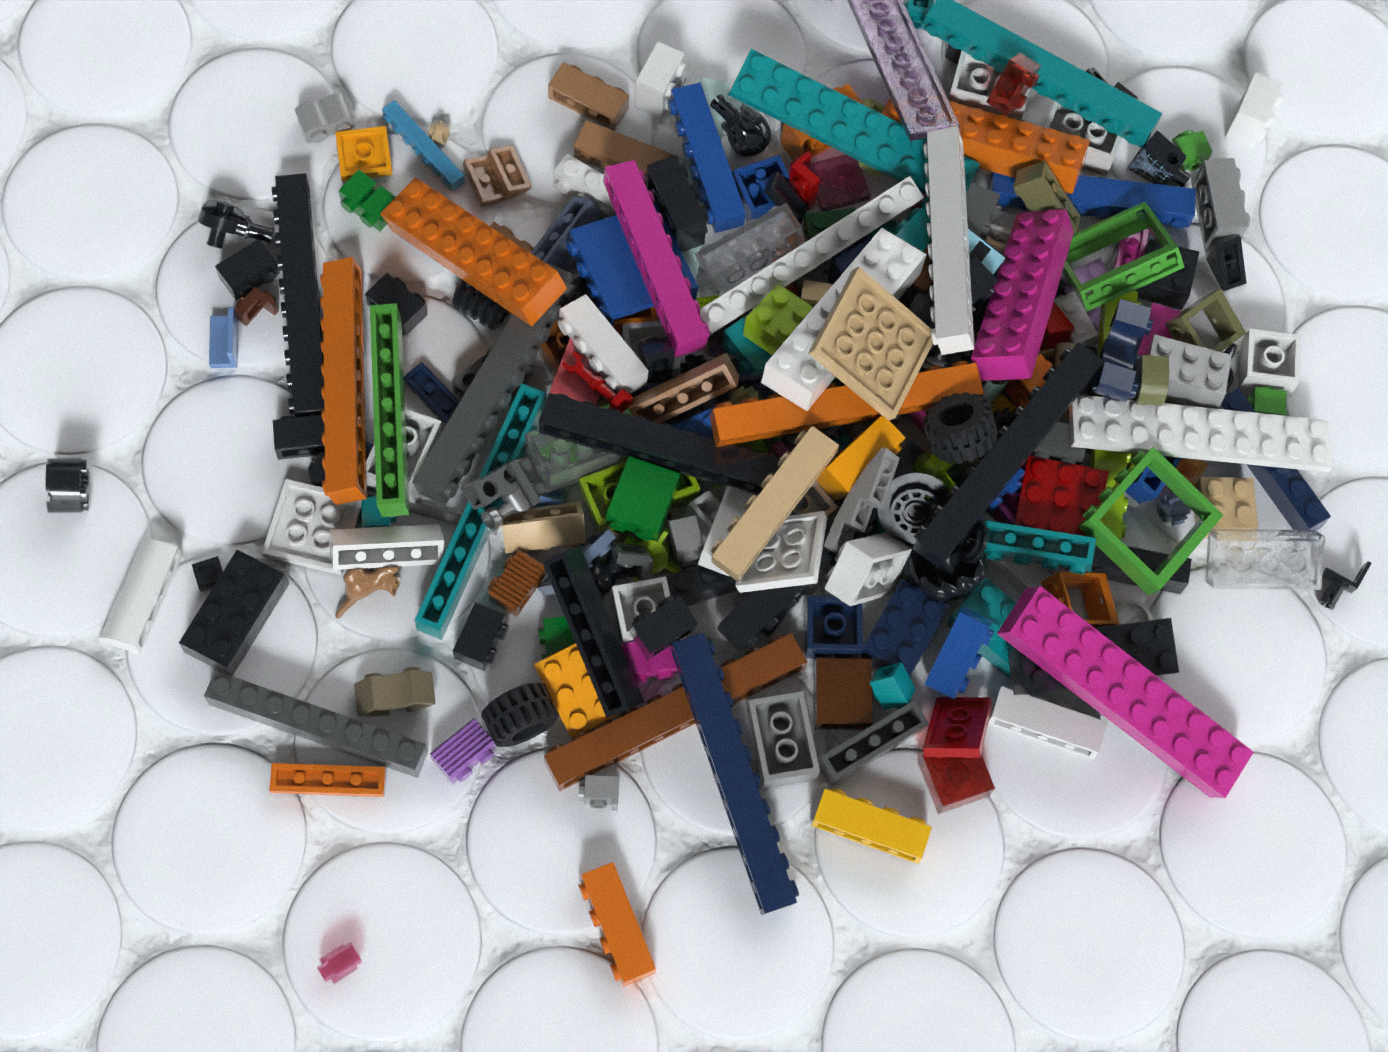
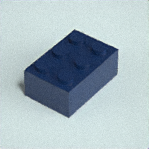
[861,579,950,677]

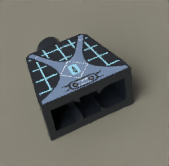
[1127,131,1191,187]

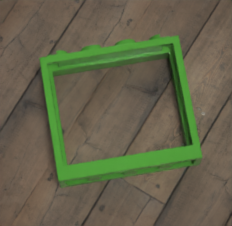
[1062,202,1185,312]
[1078,447,1223,596]

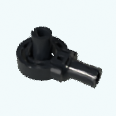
[710,94,771,156]
[198,200,275,249]

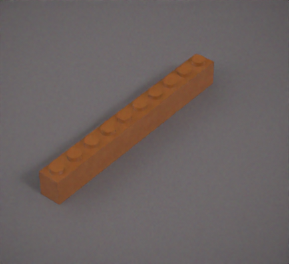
[544,633,808,792]

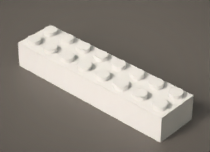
[761,228,927,411]

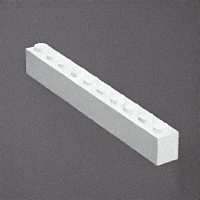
[924,126,974,355]
[700,176,924,335]

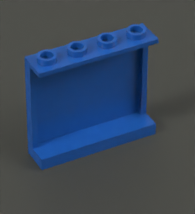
[566,202,699,326]

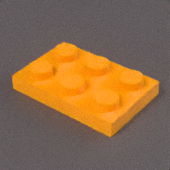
[533,643,622,739]

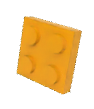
[335,126,393,182]

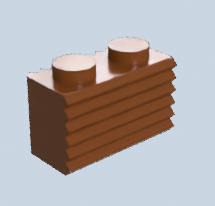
[488,550,547,617]

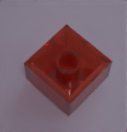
[918,754,995,814]

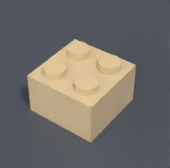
[1194,477,1258,539]

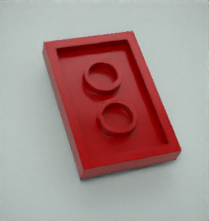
[923,697,992,758]

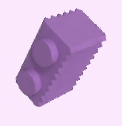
[430,718,496,784]

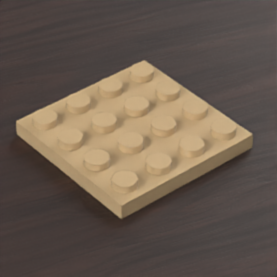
[808,267,933,421]

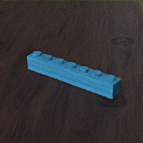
[382,100,465,191]

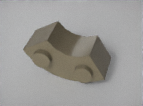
[354,667,436,717]

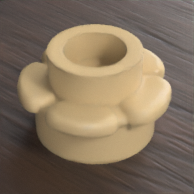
[429,120,450,145]

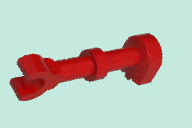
[562,352,633,413]

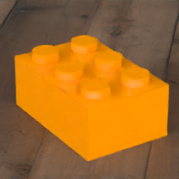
[816,415,905,502]

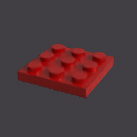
[1015,456,1109,536]

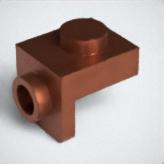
[234,287,279,327]

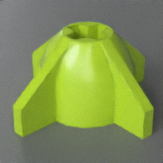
[624,528,682,582]

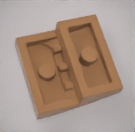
[462,145,532,207]

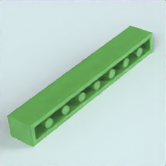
[370,303,409,517]

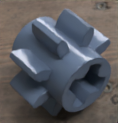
[1157,492,1191,527]

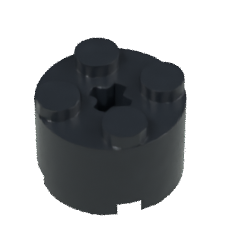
[45,458,90,513]

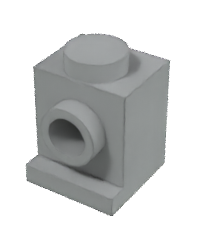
[579,775,619,811]

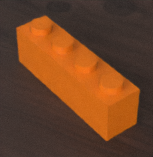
[578,862,656,987]

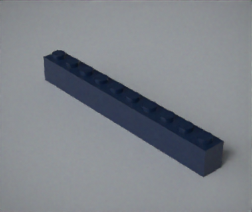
[670,633,799,915]

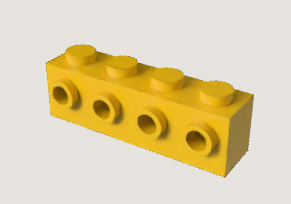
[811,788,932,864]

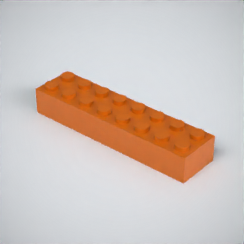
[882,87,1090,194]
[380,177,567,327]

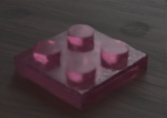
[809,154,871,212]

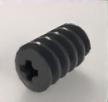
[452,280,510,330]

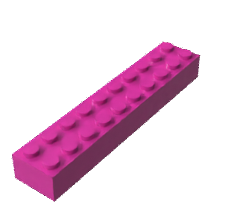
[997,586,1254,798]

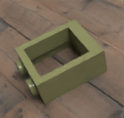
[1165,289,1246,352]

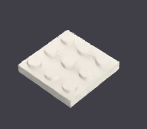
[262,479,362,575]
[736,511,827,593]

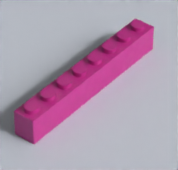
[603,160,710,357]

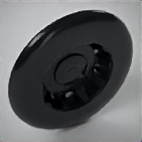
[877,473,950,544]

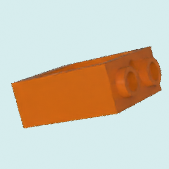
[1041,572,1119,628]

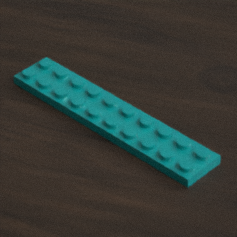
[728,48,980,195]

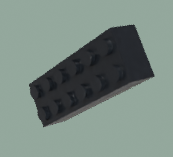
[1006,618,1179,695]

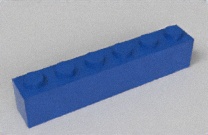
[667,82,746,233]

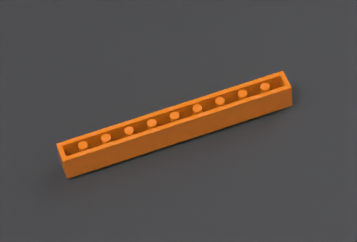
[320,257,367,505]
[709,361,984,447]

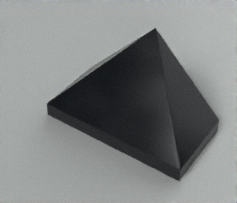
[1206,235,1247,291]

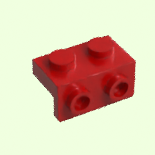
[788,151,820,211]

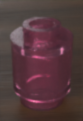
[317,942,362,984]

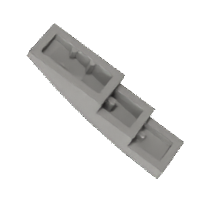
[824,447,900,555]

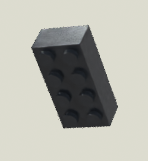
[179,549,289,676]

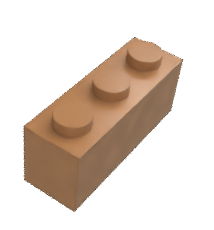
[548,62,629,131]

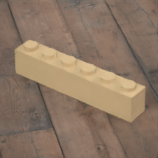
[710,426,839,582]

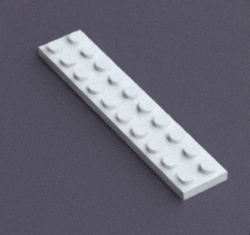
[1069,395,1333,472]

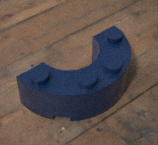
[1092,299,1153,402]

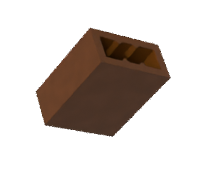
[814,654,872,731]

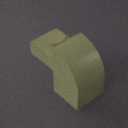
[1129,355,1169,406]

